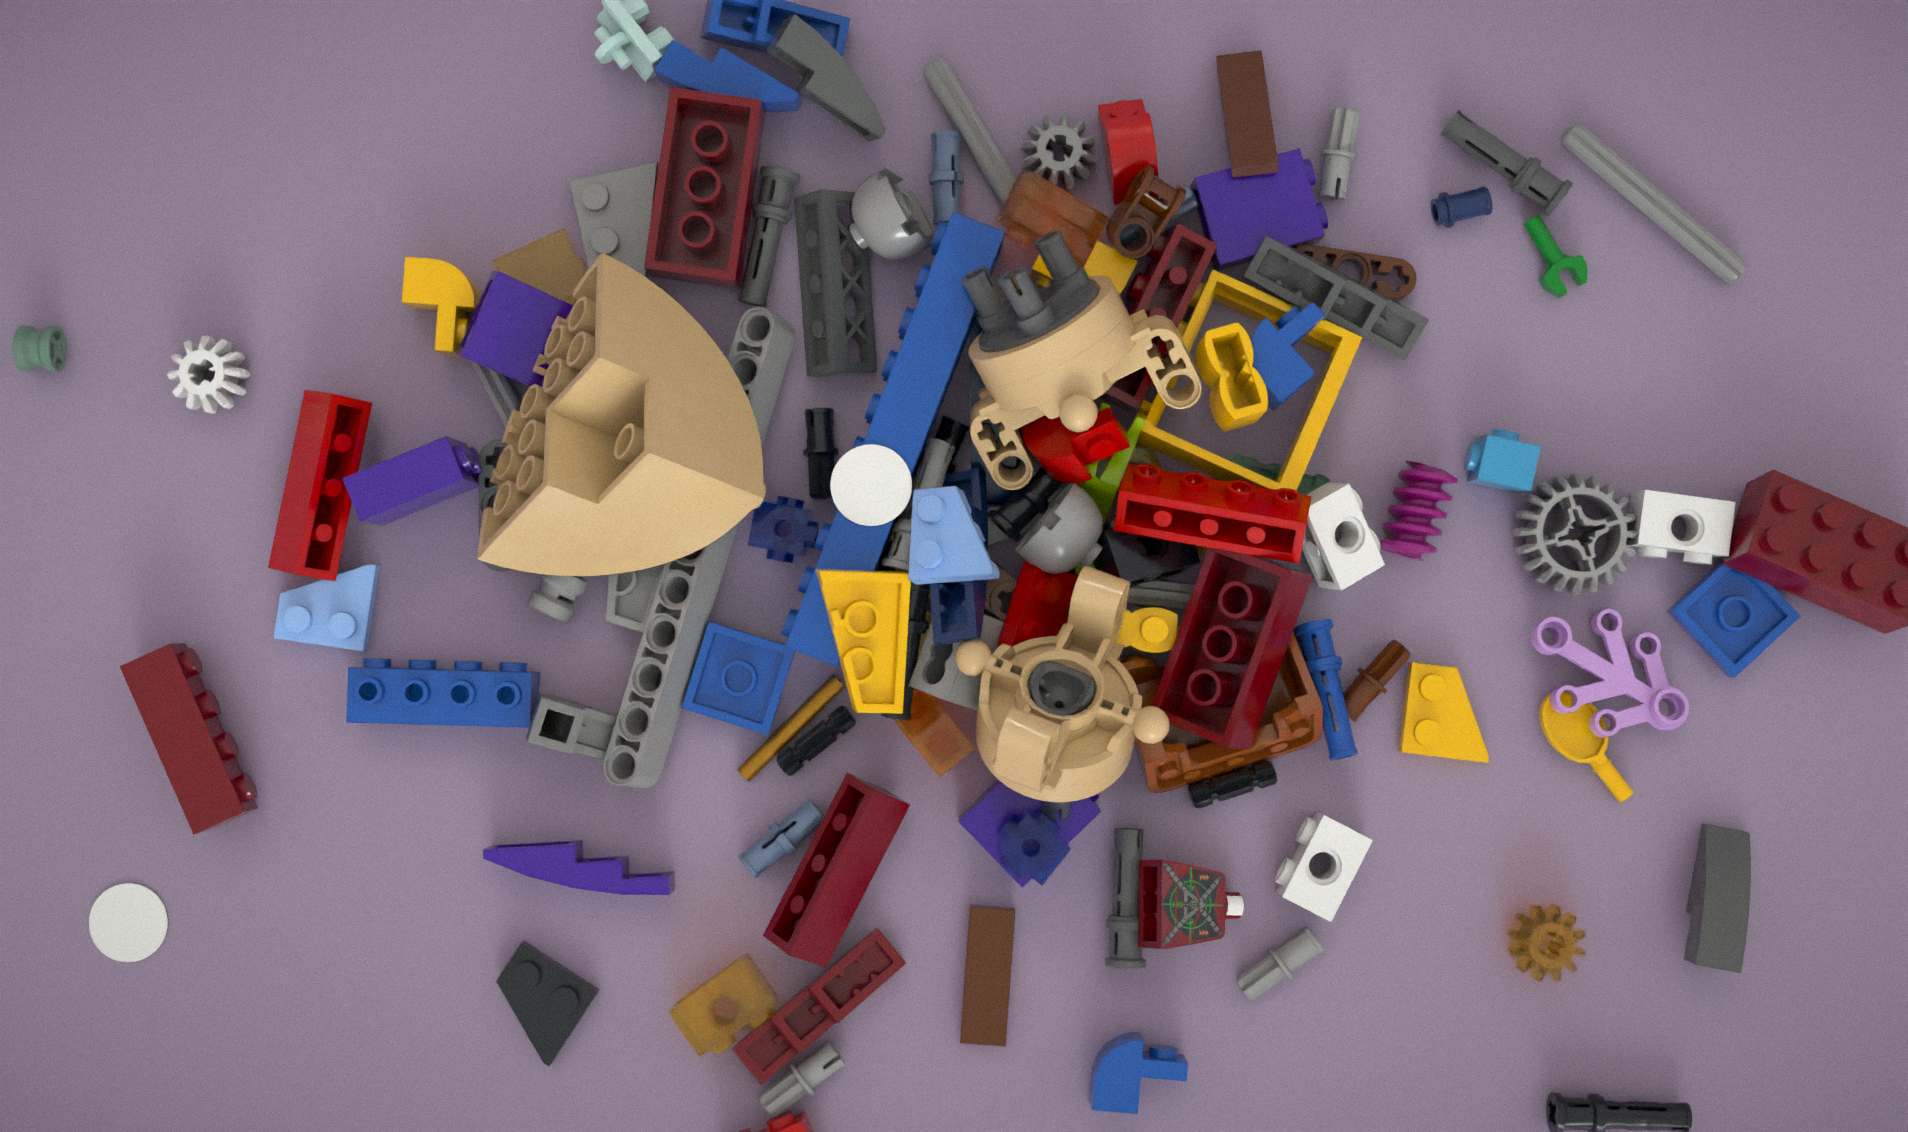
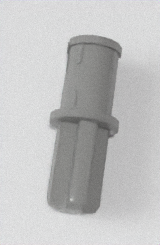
[1317,107,1359,200]
[1236,927,1324,1000]
[759,1041,846,1117]

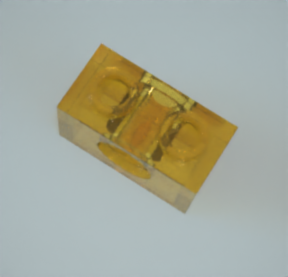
[668,952,779,1057]

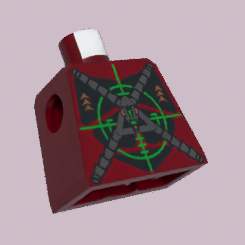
[1138,860,1244,949]

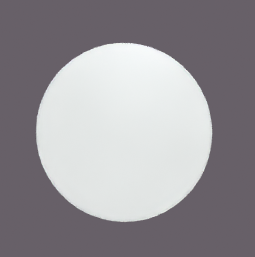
[830,444,912,526]
[89,883,168,962]

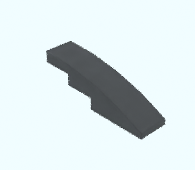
[1244,235,1429,360]

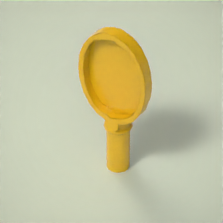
[1539,692,1634,802]

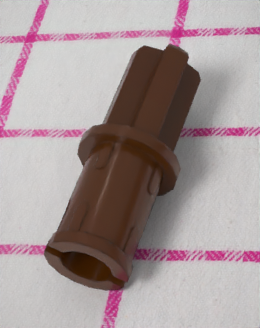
[1343,640,1410,722]

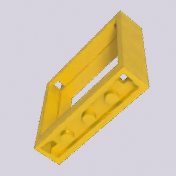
[1132,269,1362,491]

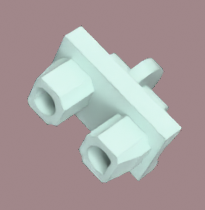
[594,0,674,83]

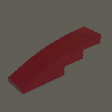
[731,928,906,1085]

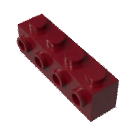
[1100,224,1218,411]
[120,643,258,835]
[763,773,910,967]

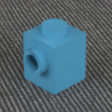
[1464,429,1541,494]

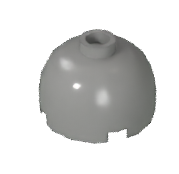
[849,166,933,260]
[1015,482,1103,574]

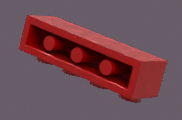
[268,390,372,581]
[1114,464,1312,564]

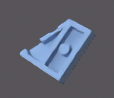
[908,486,999,585]
[273,564,380,651]

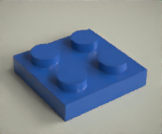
[1667,560,1801,678]
[681,621,796,735]

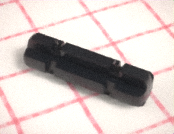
[776,706,856,776]
[1188,760,1277,808]

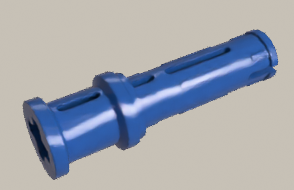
[1293,619,1358,761]

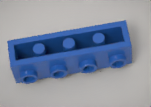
[346,658,540,728]

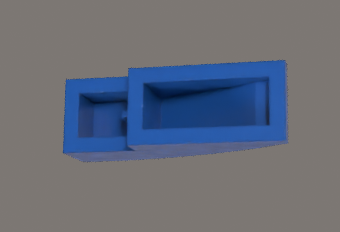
[700,0,850,57]
[654,40,802,112]

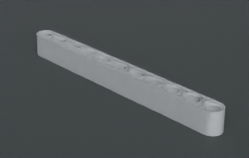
[603,307,795,789]

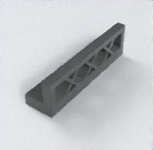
[794,189,877,377]

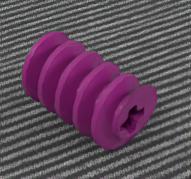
[1379,461,1458,561]

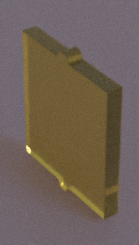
[492,228,585,306]

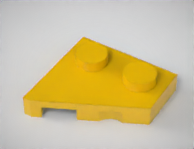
[1398,662,1489,763]

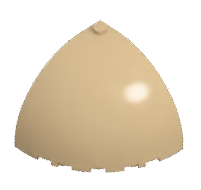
[477,253,766,576]

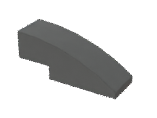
[766,14,886,141]
[1684,824,1751,973]

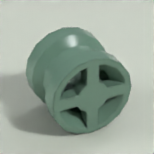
[12,326,67,372]

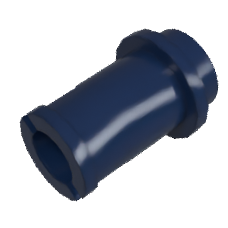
[1431,186,1493,228]

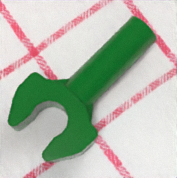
[1523,215,1588,298]

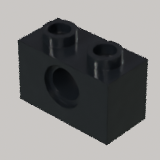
[1093,520,1201,587]

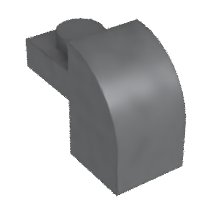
[526,694,618,760]

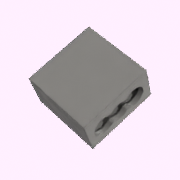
[909,615,1004,711]

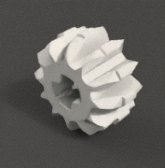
[167,335,250,414]

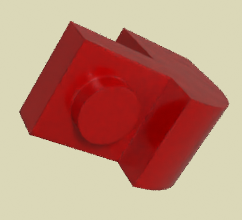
[1098,99,1159,205]
[1020,407,1130,483]

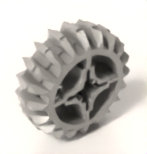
[1512,472,1638,595]

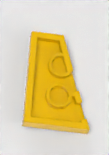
[816,569,911,714]

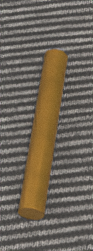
[737,674,846,782]

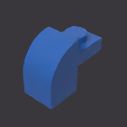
[1250,302,1325,411]
[1089,1032,1188,1114]

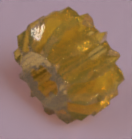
[1506,904,1586,982]

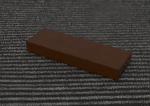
[1216,50,1278,178]
[960,905,1015,1047]

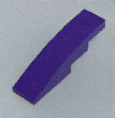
[483,840,675,895]

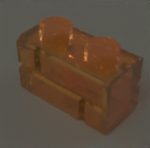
[996,172,1108,265]

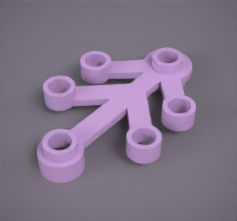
[1530,609,1689,738]

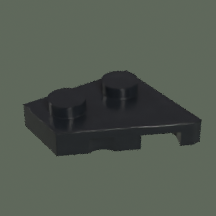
[496,941,599,1066]

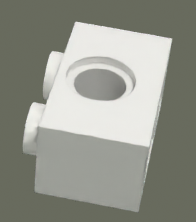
[1302,483,1385,591]
[1626,490,1736,565]
[1275,811,1373,922]

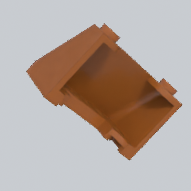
[1120,633,1323,793]

